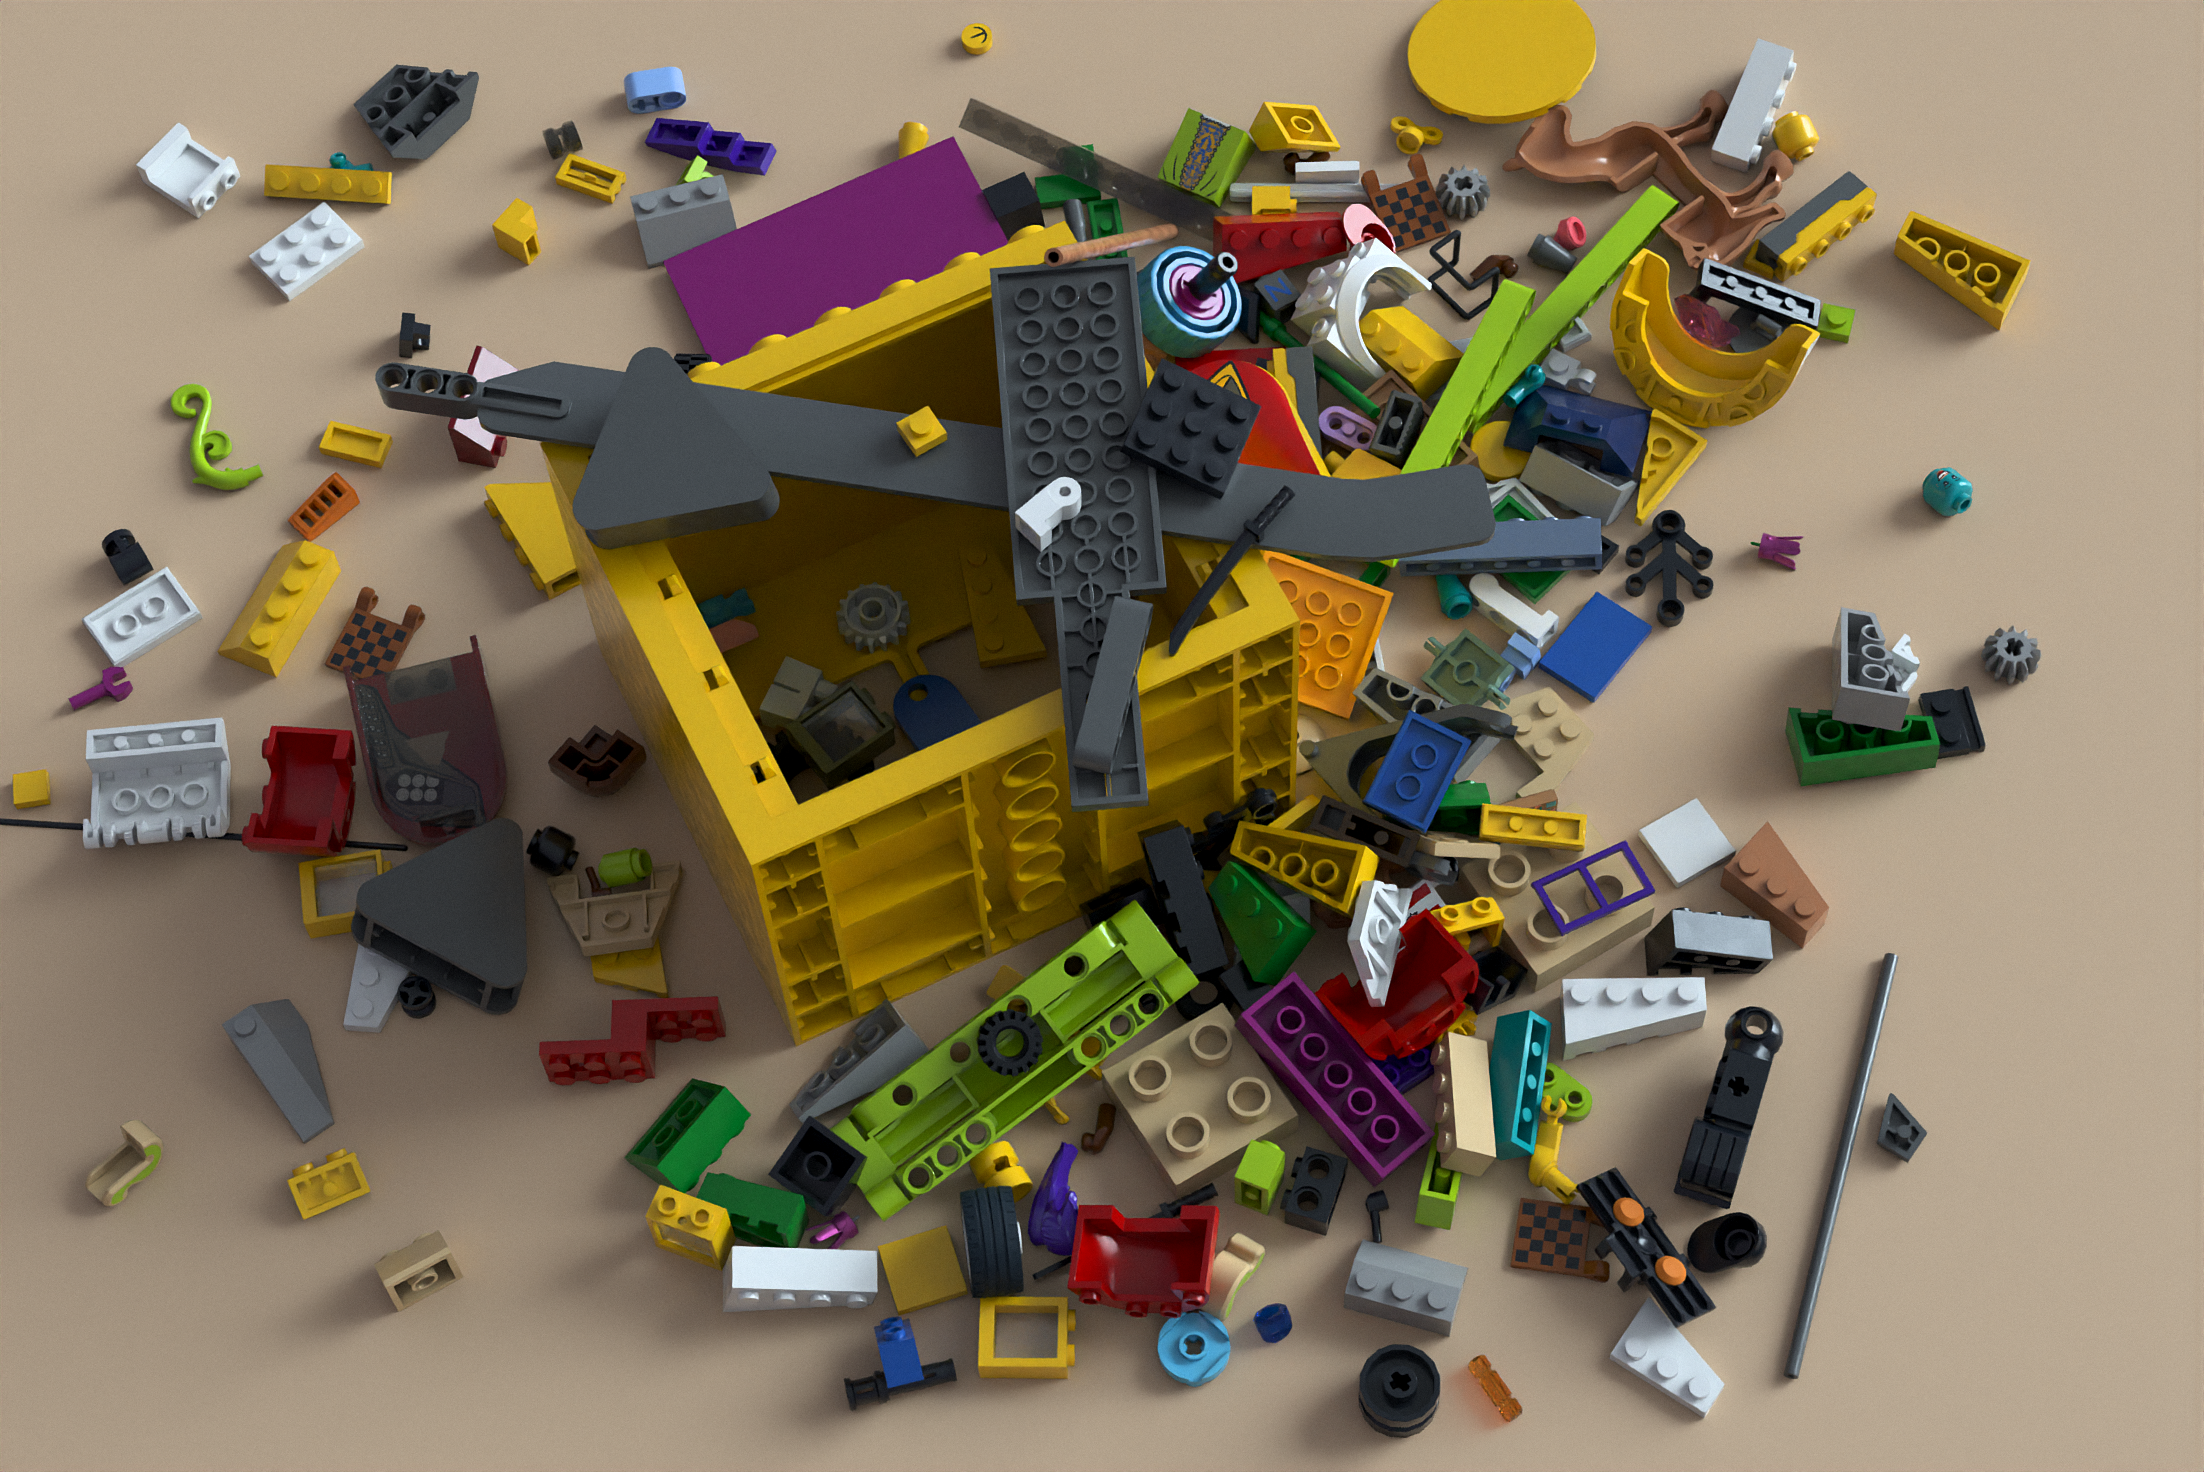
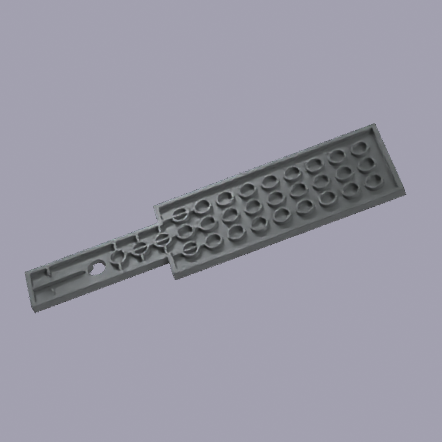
[990,257,1167,812]

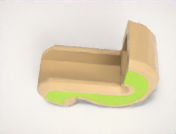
[85,1120,164,1207]
[1197,1232,1265,1322]

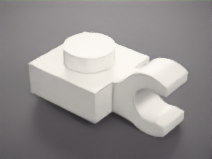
[1541,349,1597,395]

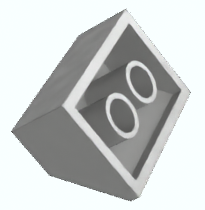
[630,174,737,269]
[1519,438,1641,526]
[1344,1239,1468,1337]

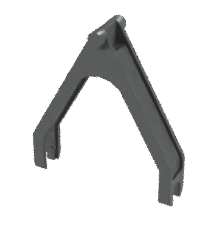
[1299,704,1518,886]

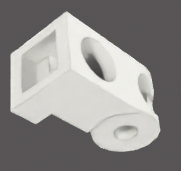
[1015,477,1081,552]

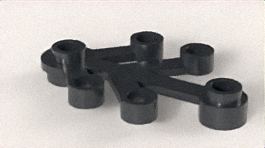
[1625,510,1714,627]
[1191,788,1278,870]

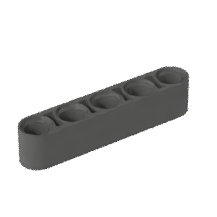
[1072,596,1153,775]

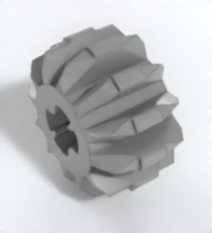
[1436,165,1490,221]
[1981,625,2041,685]

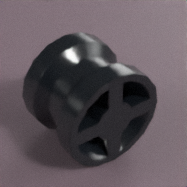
[397,976,437,1019]

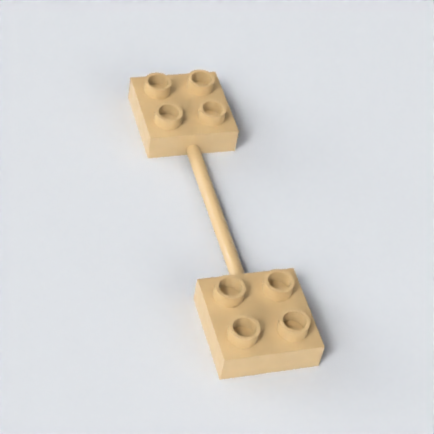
[1101,801,1655,1200]

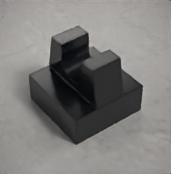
[399,312,431,358]

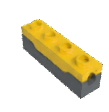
[1755,171,1877,282]
[1267,346,1322,458]

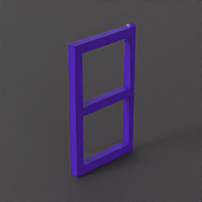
[1531,840,1655,936]

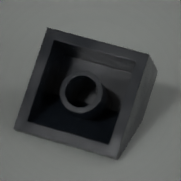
[768,1115,868,1217]

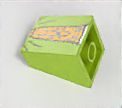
[1157,108,1257,208]

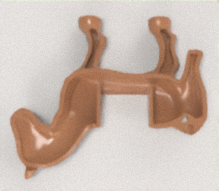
[1502,90,1794,271]

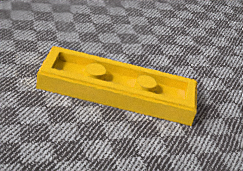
[1478,803,1587,852]

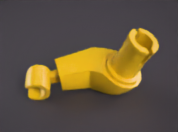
[1528,1095,1579,1205]

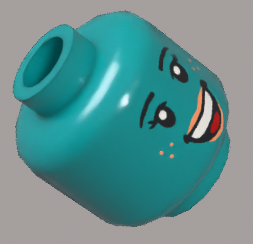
[1922,467,1973,517]

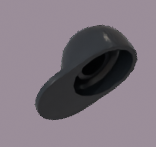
[1687,1212,1767,1274]

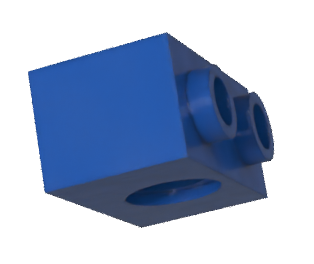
[874,1316,924,1388]

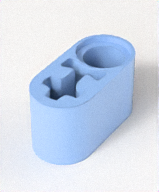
[623,67,686,114]

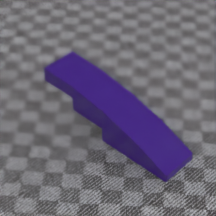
[645,118,777,176]

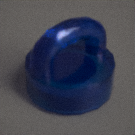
[1253,1303,1292,1343]

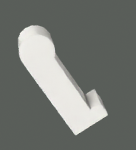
[1469,573,1559,649]

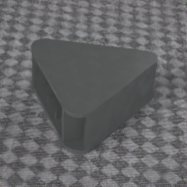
[572,347,780,549]
[351,818,527,1015]

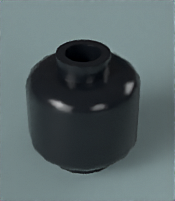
[526,825,580,876]

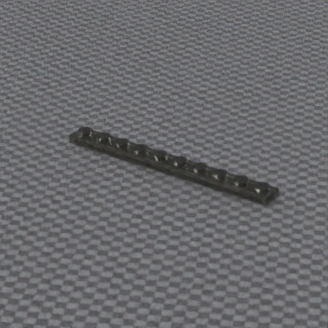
[959,98,1236,242]

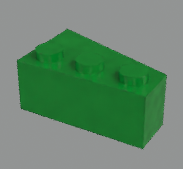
[1208,861,1317,986]
[696,1172,810,1248]

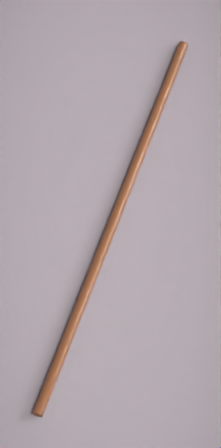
[1044,223,1179,267]

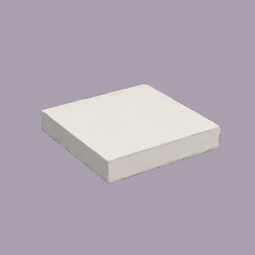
[1638,798,1736,888]

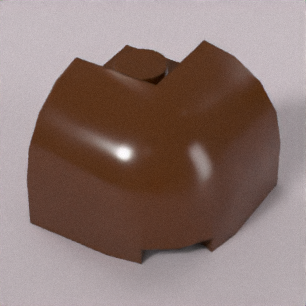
[548,725,647,797]

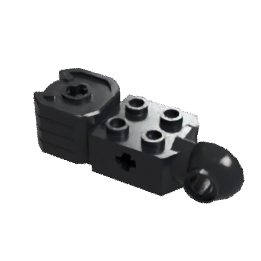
[1674,1006,1784,1209]

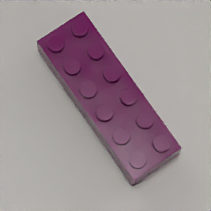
[1234,971,1435,1188]

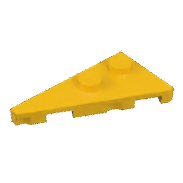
[1634,408,1707,527]

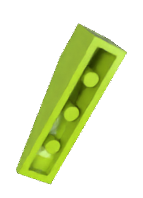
[1415,1122,1463,1230]

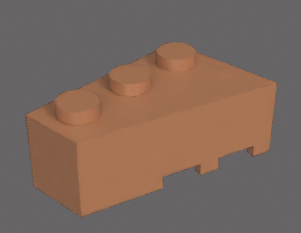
[1720,821,1829,949]

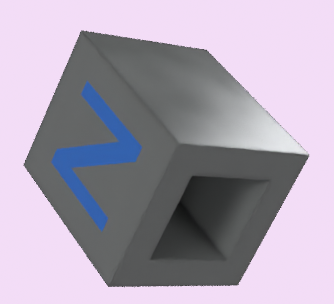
[1254,269,1301,324]

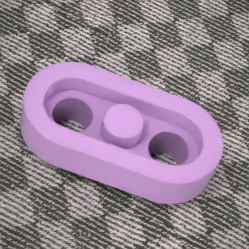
[1319,406,1377,453]

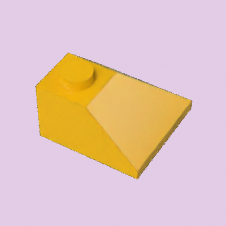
[1249,102,1341,153]

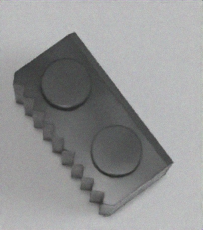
[1369,390,1425,470]

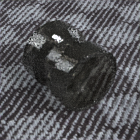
[542,120,583,160]

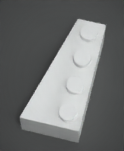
[1711,38,1797,173]

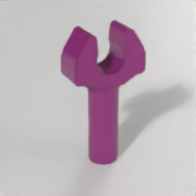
[68,667,133,710]

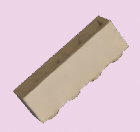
[1430,1032,1496,1177]

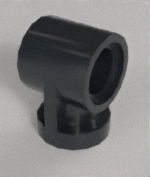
[101,529,154,586]

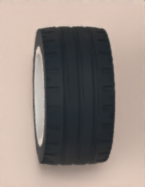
[960,1186,1024,1298]

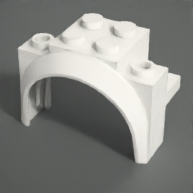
[1291,238,1432,392]

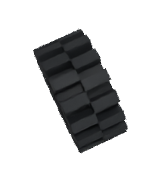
[977,1009,1043,1076]

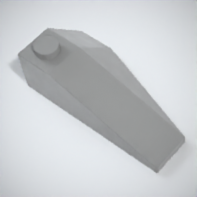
[789,998,929,1123]
[222,999,334,1144]

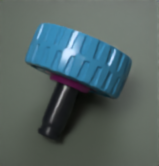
[1137,246,1242,358]

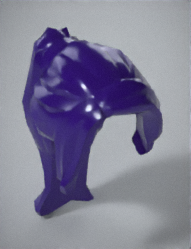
[1028,1142,1078,1256]

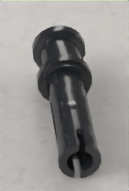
[844,1358,957,1411]

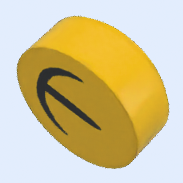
[961,23,993,55]

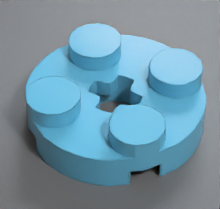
[1157,1311,1231,1387]

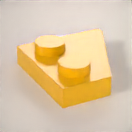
[590,936,669,998]

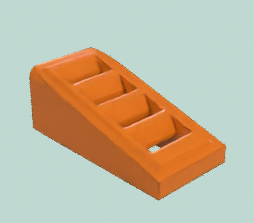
[288,472,360,542]

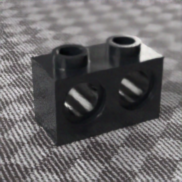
[1280,1146,1348,1236]

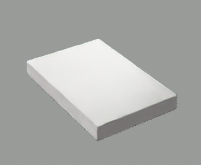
[81,567,203,667]

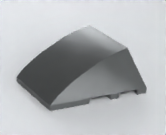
[354,64,479,159]

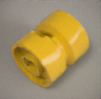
[969,1141,1033,1203]

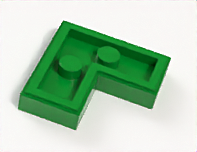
[1035,144,1101,209]

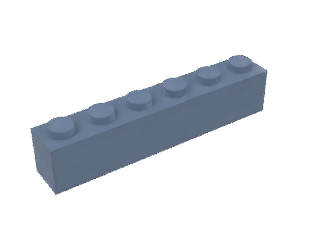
[1399,516,1602,576]

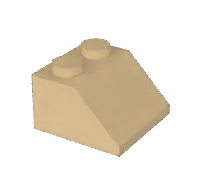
[374,1230,464,1312]

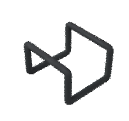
[1428,230,1500,320]

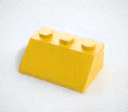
[1358,306,1464,402]

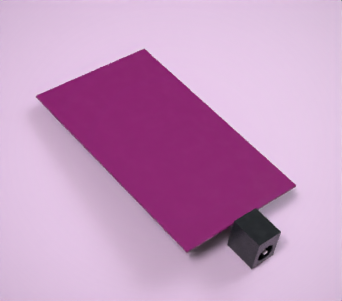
[663,136,1045,366]

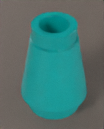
[1435,575,1473,620]

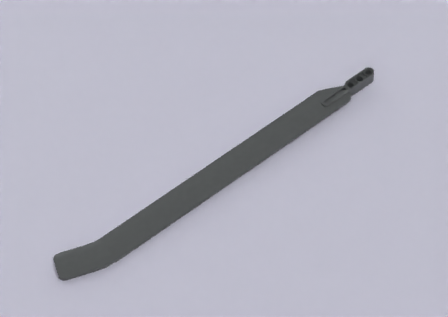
[375,361,1496,562]

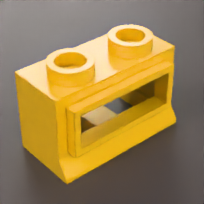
[1430,897,1505,951]

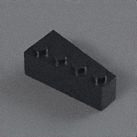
[1137,819,1229,975]

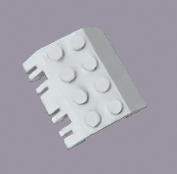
[83,717,231,849]

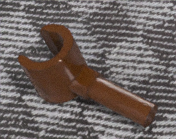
[585,866,612,897]

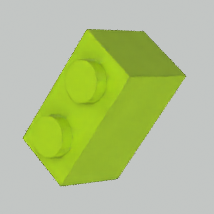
[1234,1139,1285,1216]

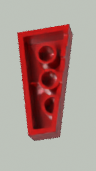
[1213,212,1347,283]

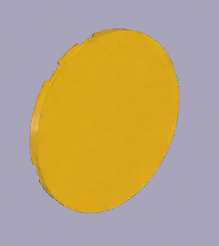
[1408,0,1596,124]

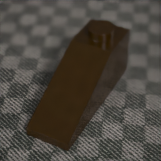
[1310,795,1421,868]

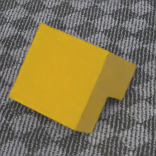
[492,198,541,265]

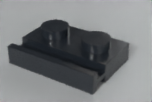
[1918,686,1986,759]

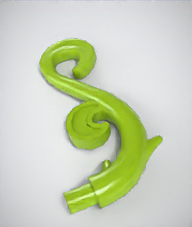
[170,384,263,490]

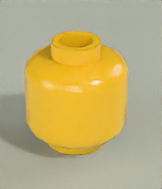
[1772,111,1819,161]

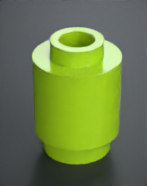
[598,847,652,888]

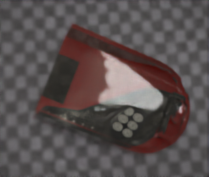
[343,635,508,847]

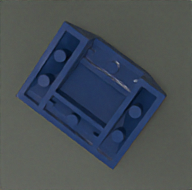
[1503,385,1652,478]

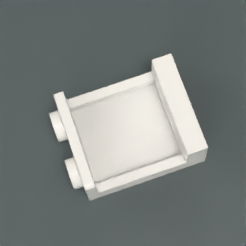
[136,123,240,219]

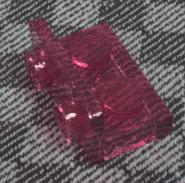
[1674,293,1740,348]

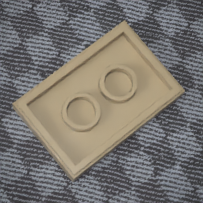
[1407,829,1500,859]

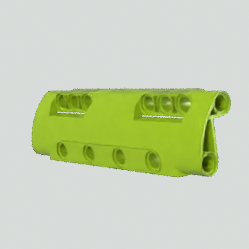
[830,899,1200,1222]

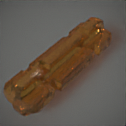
[1468,1354,1523,1422]

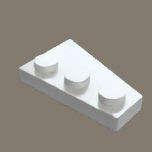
[343,943,413,1033]
[1609,1297,1725,1418]

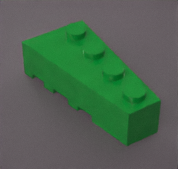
[1785,707,1940,786]

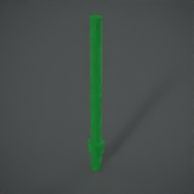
[1260,309,1381,419]

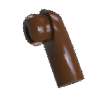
[1283,152,1330,175]
[1470,255,1518,286]
[1081,1103,1116,1154]

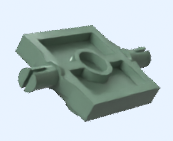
[1421,628,1514,710]

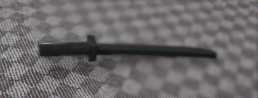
[1169,485,1295,656]
[1032,1183,1218,1280]

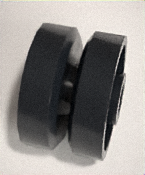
[1359,1344,1440,1438]

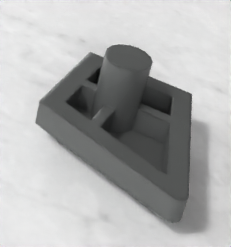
[1877,1093,1927,1163]

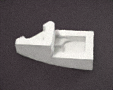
[1891,634,1920,692]

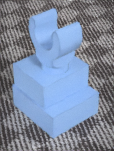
[1498,632,1541,693]

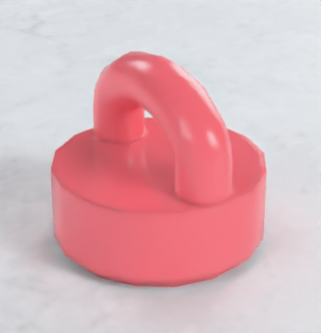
[1554,216,1586,250]

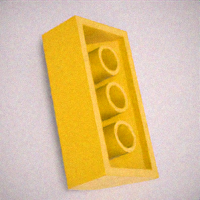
[217,540,341,678]

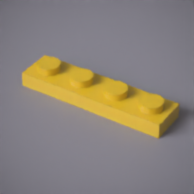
[264,164,392,204]

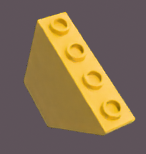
[484,482,581,600]

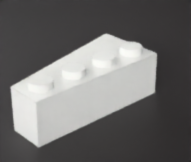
[1560,977,1707,1061]
[723,1246,878,1312]

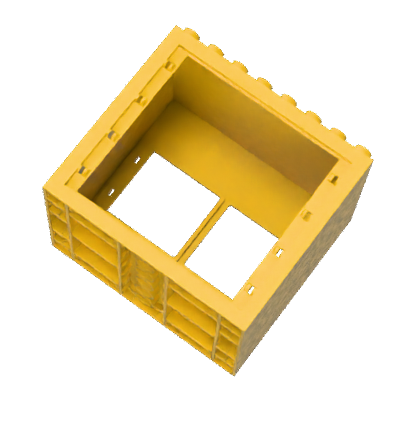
[540,220,1300,1047]

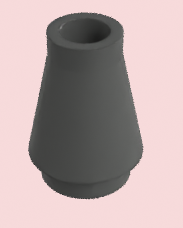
[1527,233,1577,274]

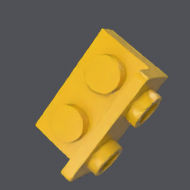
[287,1148,371,1220]

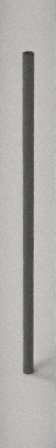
[1784,953,1898,1379]

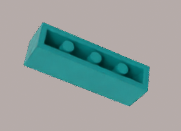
[1489,1010,1552,1160]

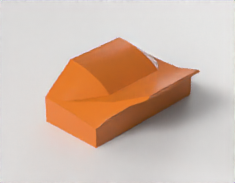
[709,619,760,653]

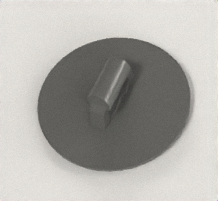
[1727,307,1790,353]

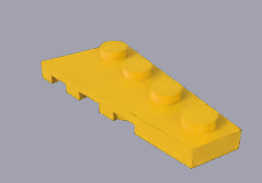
[958,541,1047,668]

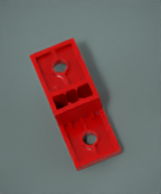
[539,996,726,1085]

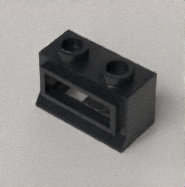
[1463,946,1528,1015]

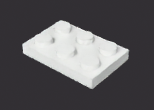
[249,202,365,301]

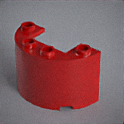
[242,725,357,857]
[1314,908,1479,1061]
[1067,1205,1220,1318]

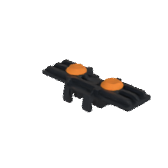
[1576,1167,1716,1328]

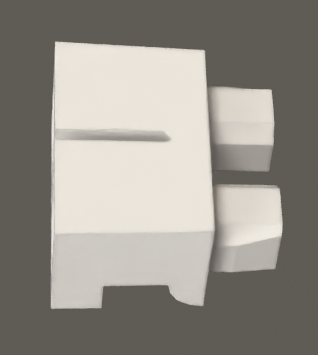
[759,656,838,728]

